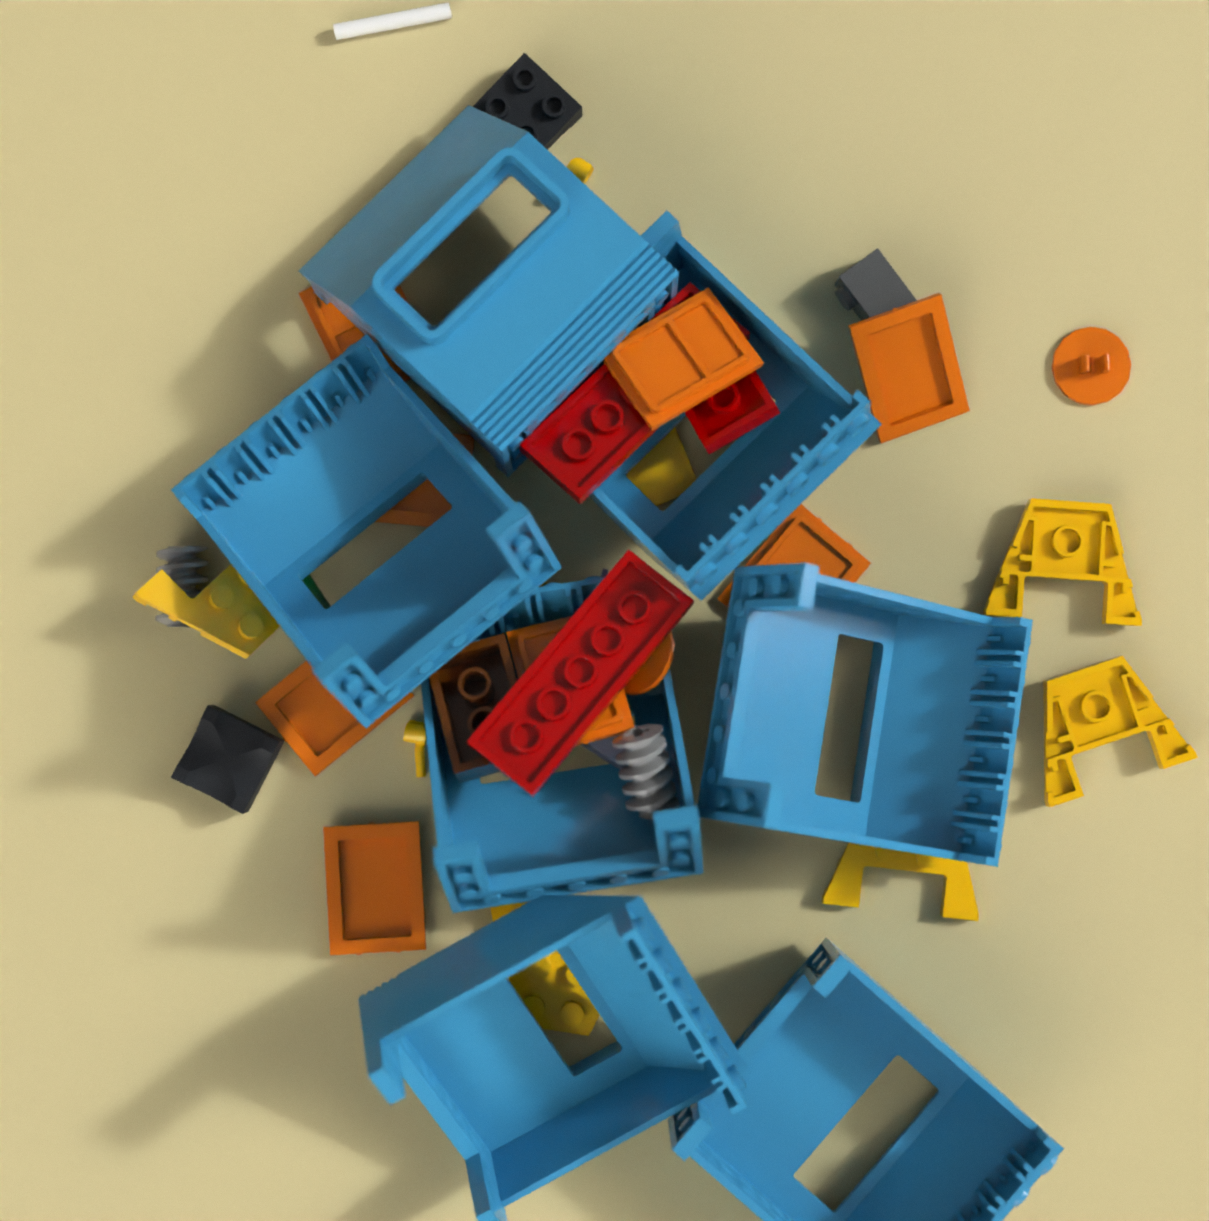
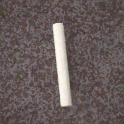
[333,2,452,40]

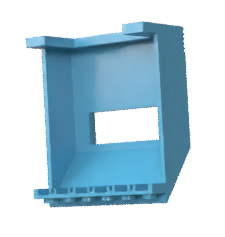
[298,105,679,477]
[533,211,882,601]
[171,334,562,728]
[697,563,1033,867]
[421,576,704,913]
[358,895,751,1221]
[668,937,1064,1221]

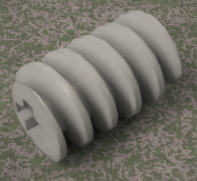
[155,546,208,627]
[612,724,679,819]

